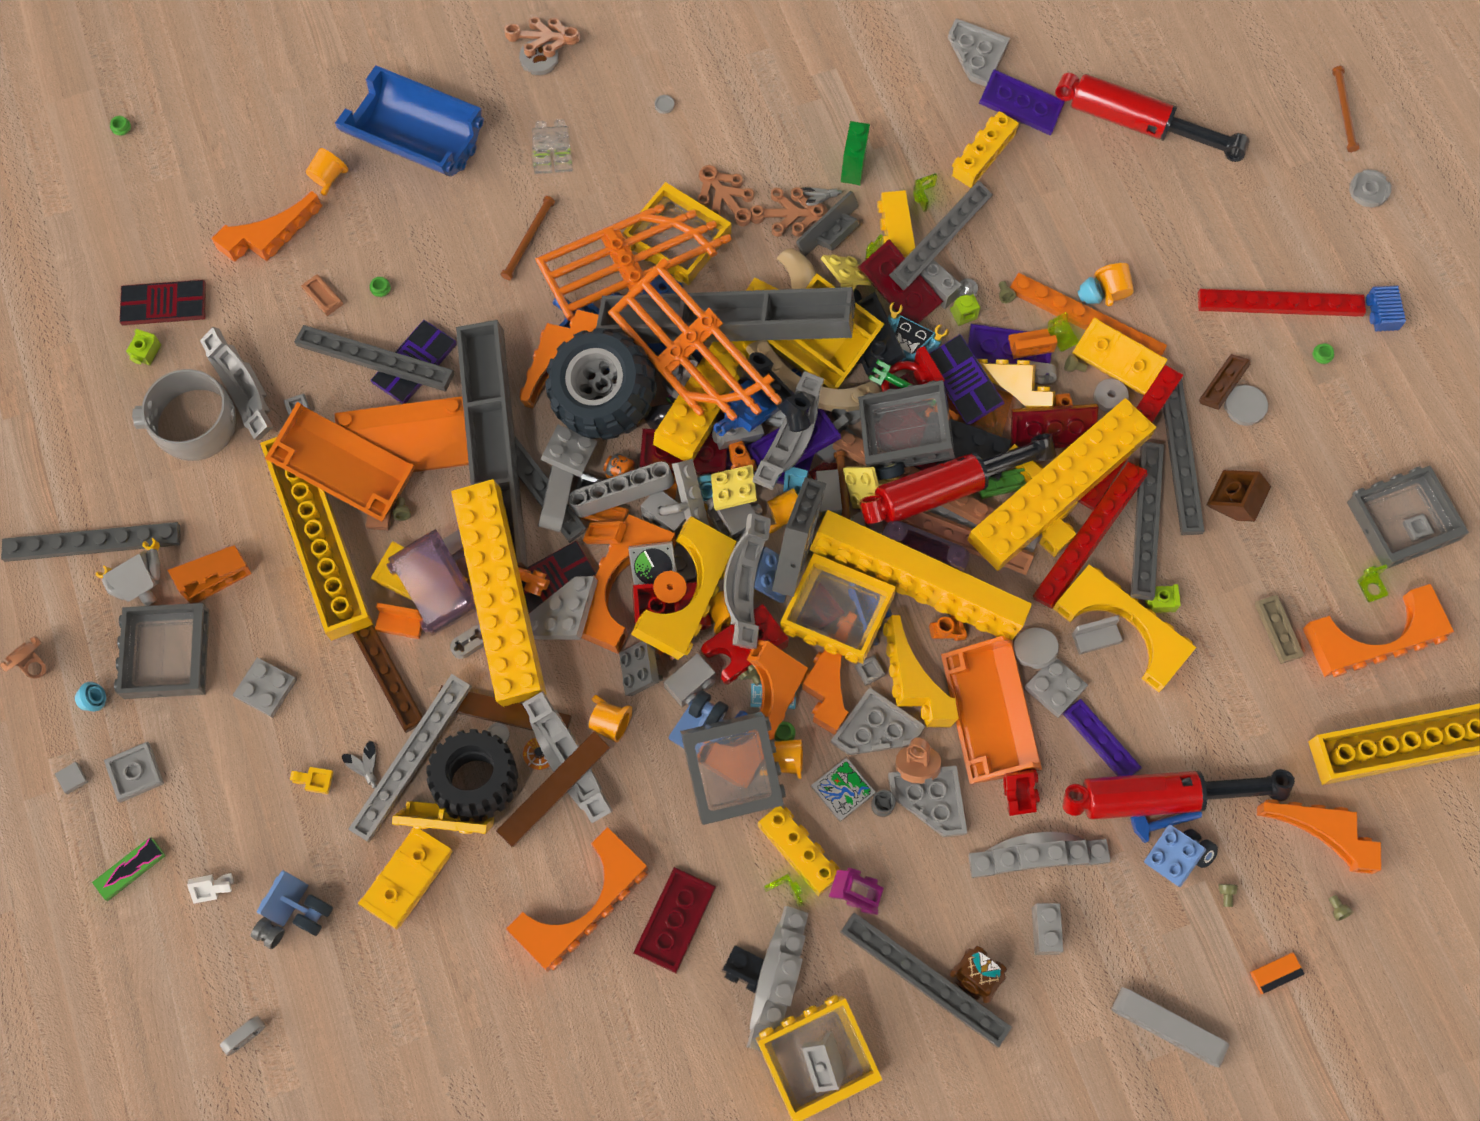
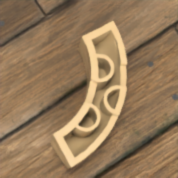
[777,248,816,289]

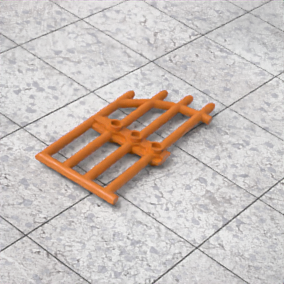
[535,204,732,321]
[608,258,782,421]

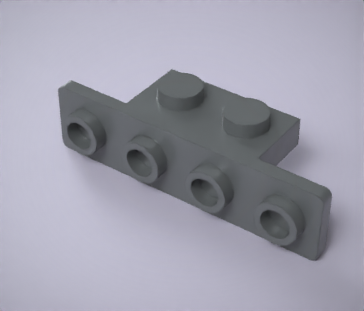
[796,191,859,257]

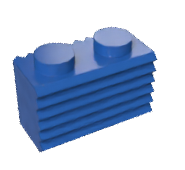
[1366,285,1406,332]

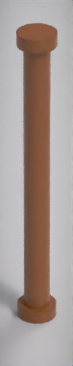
[1332,66,1360,152]
[500,196,555,281]
[833,451,850,520]

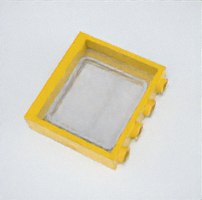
[622,182,731,286]
[780,553,896,664]
[755,994,882,1121]

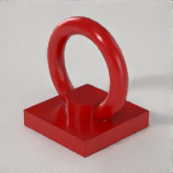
[881,346,945,408]

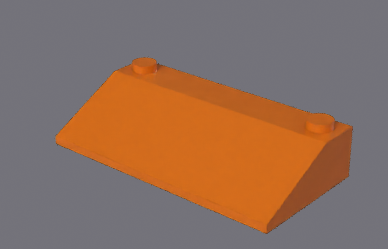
[335,396,469,472]
[265,402,416,522]
[941,636,1042,784]

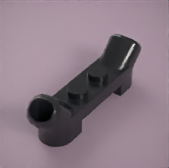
[737,352,811,432]

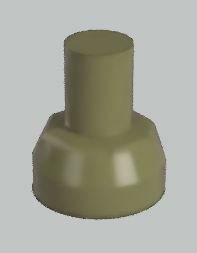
[999,281,1016,303]
[1064,355,1087,372]
[393,497,411,521]
[1218,884,1238,907]
[1329,895,1353,921]

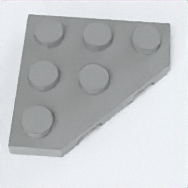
[948,18,1010,87]
[529,576,598,640]
[830,687,925,755]
[888,765,967,837]

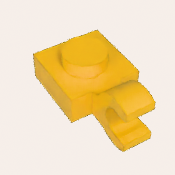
[290,767,334,794]

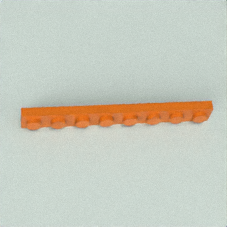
[1010,272,1167,356]

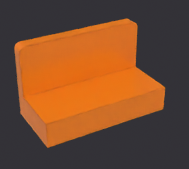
[1008,328,1058,359]
[375,603,425,639]

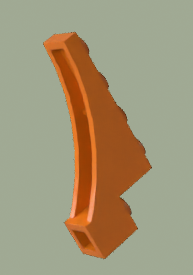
[211,191,322,262]
[520,310,599,409]
[802,612,858,735]
[1257,799,1381,874]

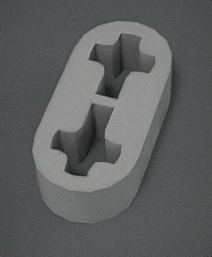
[1030,361,1057,384]
[450,625,484,659]
[220,1016,266,1056]

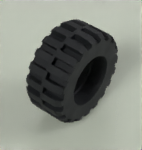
[426,729,519,822]

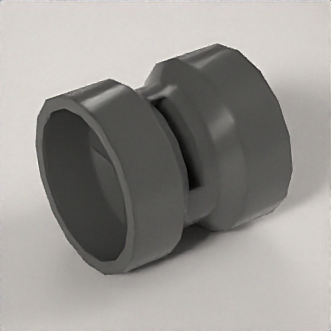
[871,790,896,817]
[251,917,285,950]

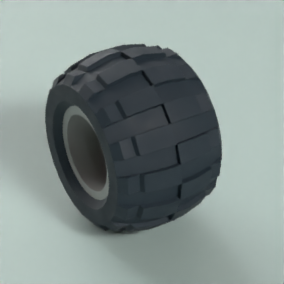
[545,328,657,440]

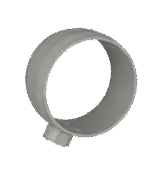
[132,369,236,461]

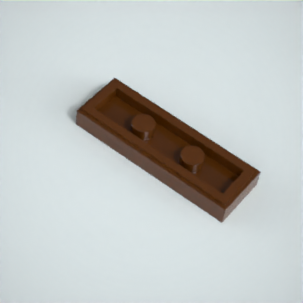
[1199,354,1251,410]

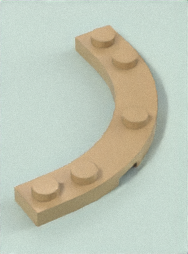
[746,340,882,412]

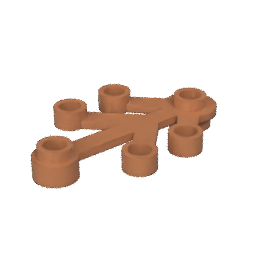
[504,17,580,57]
[698,165,754,227]
[749,187,828,237]

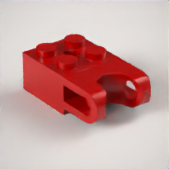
[632,582,712,630]
[701,604,789,685]

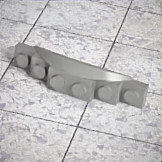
[200,327,273,440]
[753,371,824,490]
[724,513,771,649]
[522,691,613,823]
[968,832,1111,878]
[747,906,809,1052]

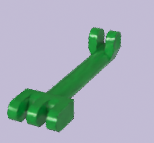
[868,359,937,407]

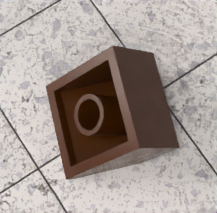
[1206,470,1271,522]

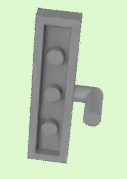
[660,459,709,526]

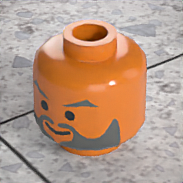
[603,453,636,479]

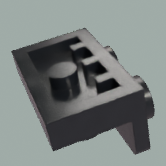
[722,945,764,993]

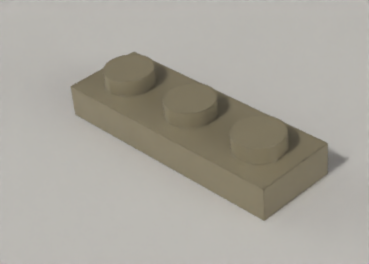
[1255,595,1304,664]

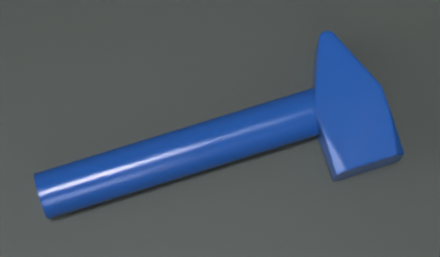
[1130,812,1202,843]

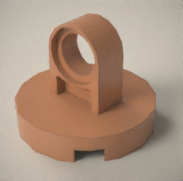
[0,635,46,679]
[895,738,941,784]

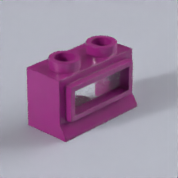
[829,868,884,915]

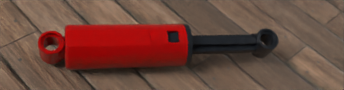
[1055,73,1250,162]
[860,433,1056,524]
[1062,769,1295,819]

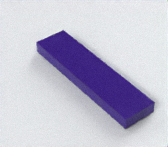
[1063,699,1142,776]

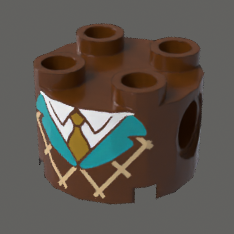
[950,946,1007,1003]

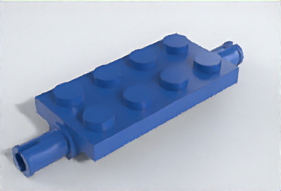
[714,368,802,436]

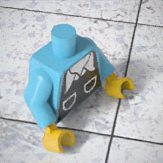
[888,302,949,362]

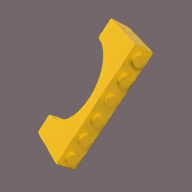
[631,516,737,660]
[1053,565,1196,692]

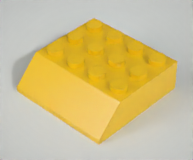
[767,274,884,389]

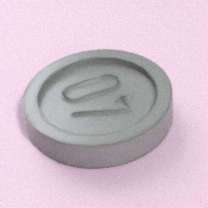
[655,95,674,114]
[487,723,510,743]

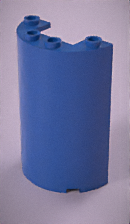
[335,65,484,176]

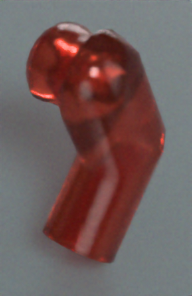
[809,462,837,480]

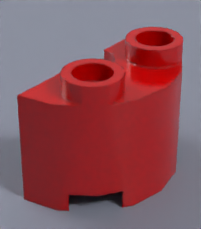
[1003,769,1040,816]

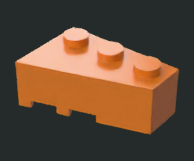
[168,545,252,604]

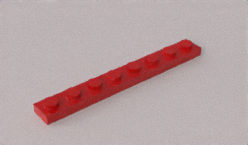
[1198,289,1366,317]
[1078,365,1183,511]
[1033,462,1148,609]

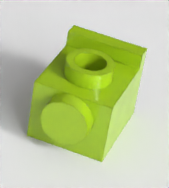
[950,294,980,326]
[126,329,161,365]
[1144,584,1181,613]

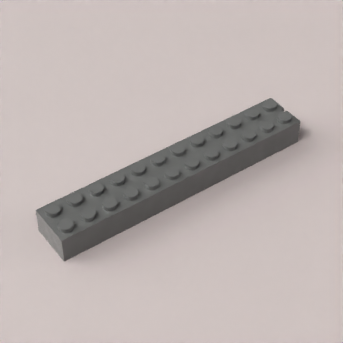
[596,287,855,344]
[456,320,528,569]

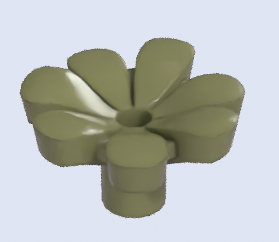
[738,665,761,686]

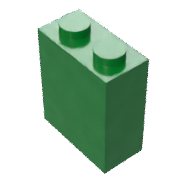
[841,121,870,185]

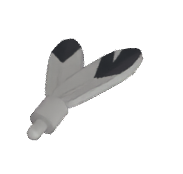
[801,187,842,206]
[342,741,377,789]

